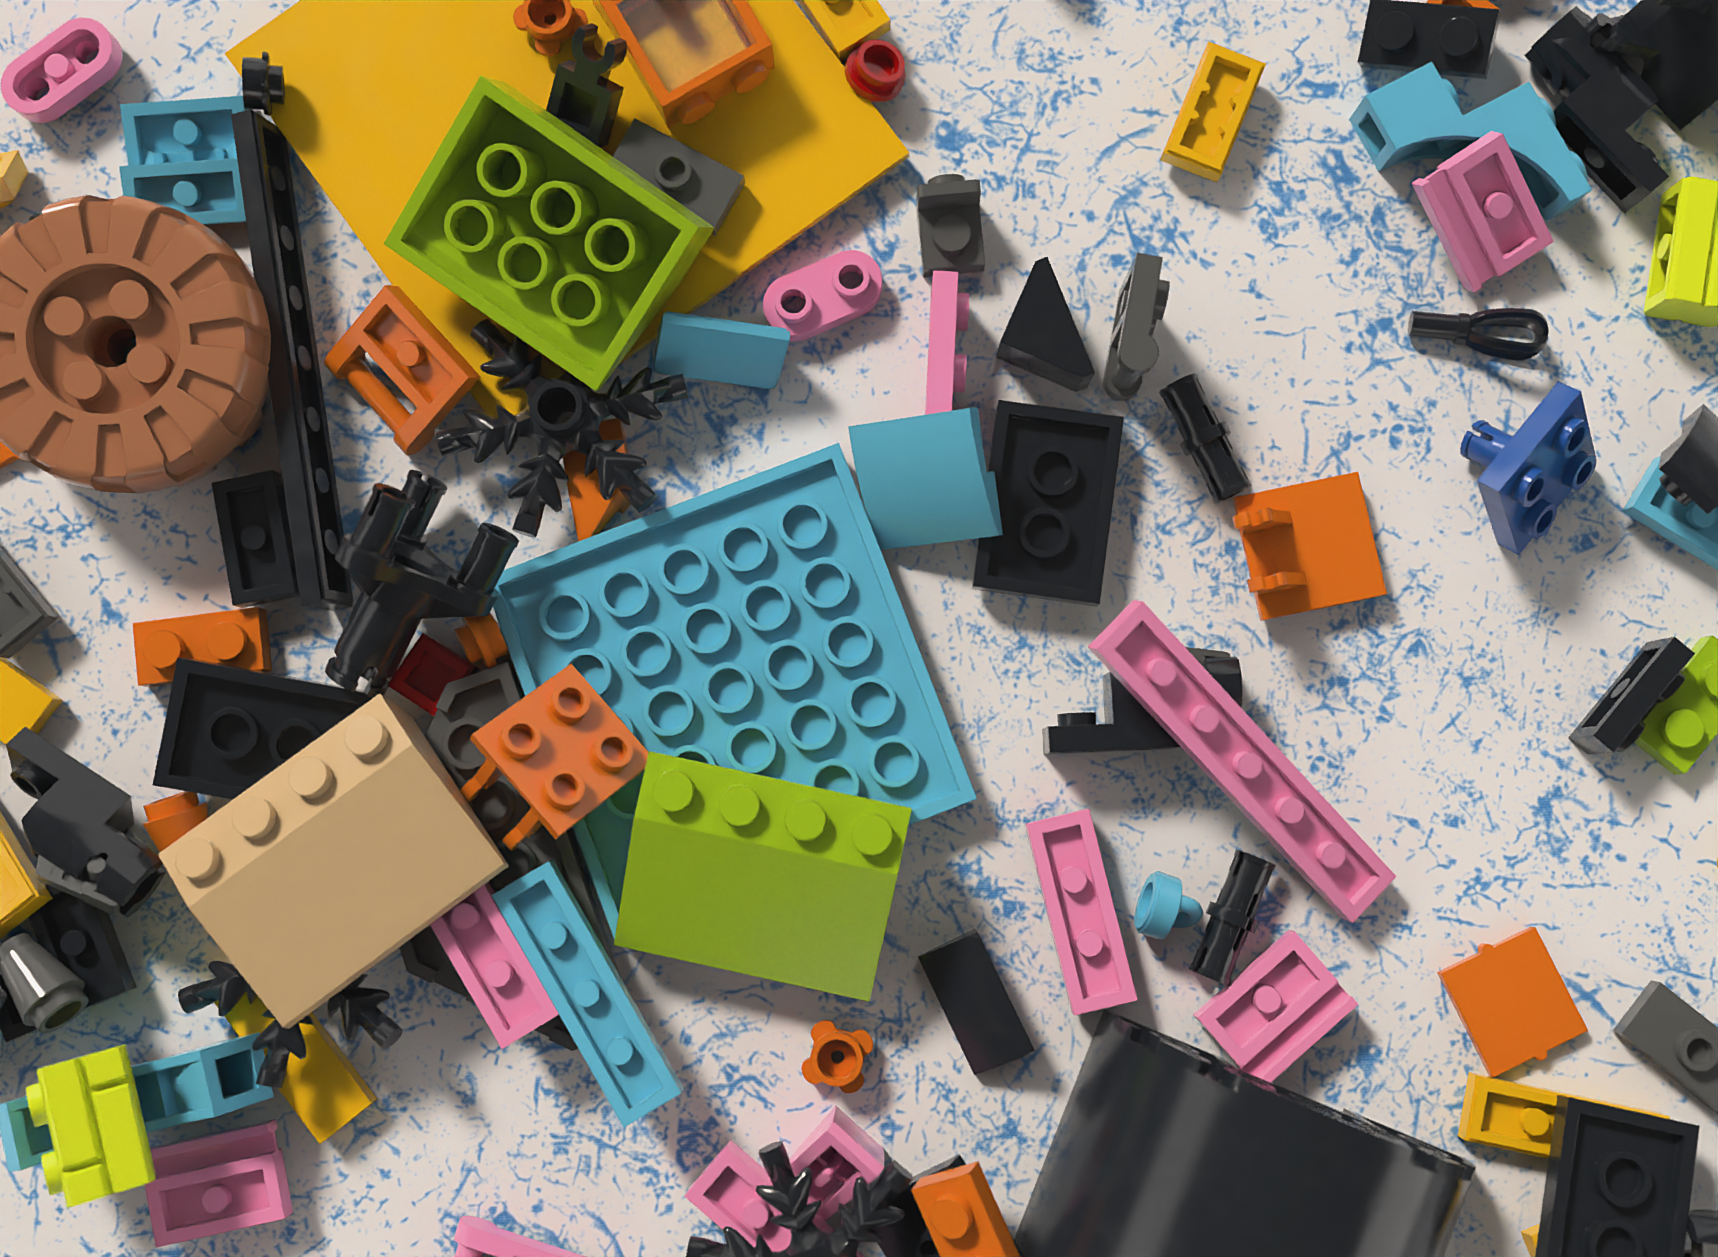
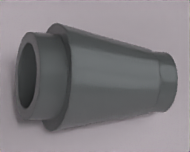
[0,933,88,1034]

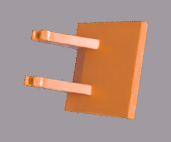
[1232,472,1387,621]
[460,663,649,851]

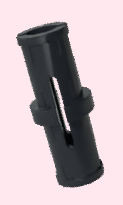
[1159,373,1252,504]
[1189,849,1276,986]

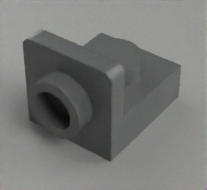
[916,174,985,277]

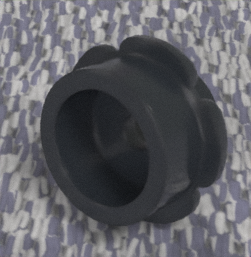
[242,52,285,116]

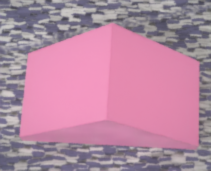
[789,1105,884,1222]

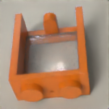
[593,0,774,128]

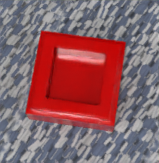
[389,632,480,716]

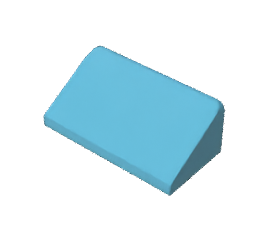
[654,311,790,389]

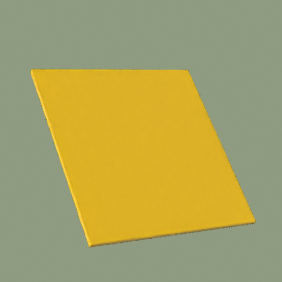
[224,0,910,418]

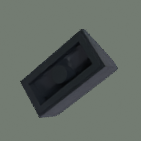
[918,929,1035,1075]

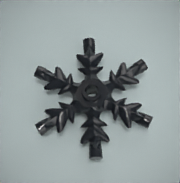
[436,319,689,538]
[178,945,403,1089]
[686,1141,914,1257]

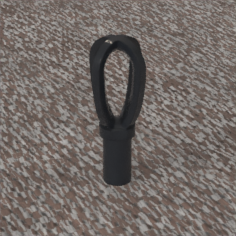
[1408,308,1549,361]

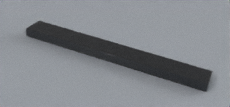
[231,109,354,611]

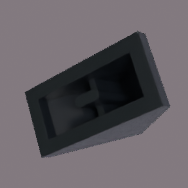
[996,257,1095,392]

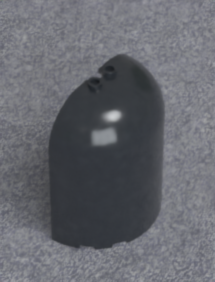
[1014,1009,1476,1257]

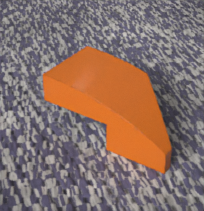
[563,418,631,541]

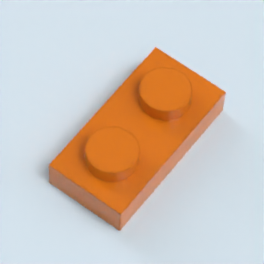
[132,607,272,687]
[911,1161,1020,1257]

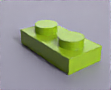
[1634,635,1718,775]

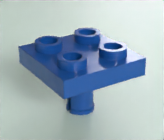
[1460,381,1597,555]

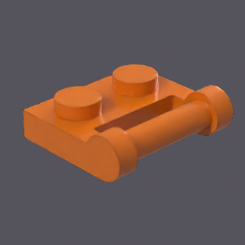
[324,285,481,456]

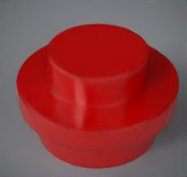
[845,39,906,102]

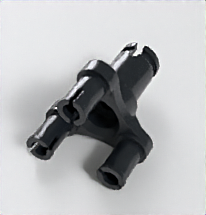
[325,470,519,697]

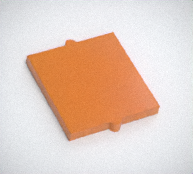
[1437,927,1588,1077]

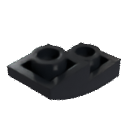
[1659,404,1718,514]

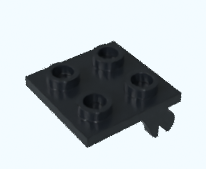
[1587,0,1718,131]

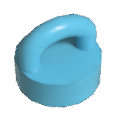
[1134,871,1203,940]

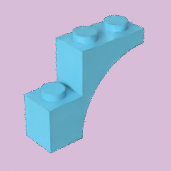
[1349,62,1592,222]
[0,1032,274,1172]

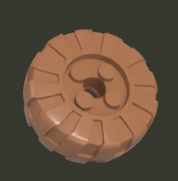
[0,195,271,493]

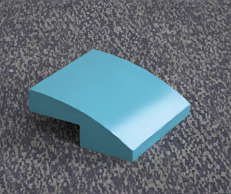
[119,96,252,225]
[848,407,1003,550]

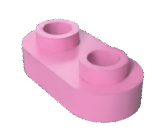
[1,18,122,123]
[763,250,882,342]

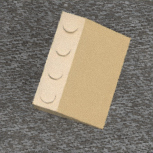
[158,694,509,1029]

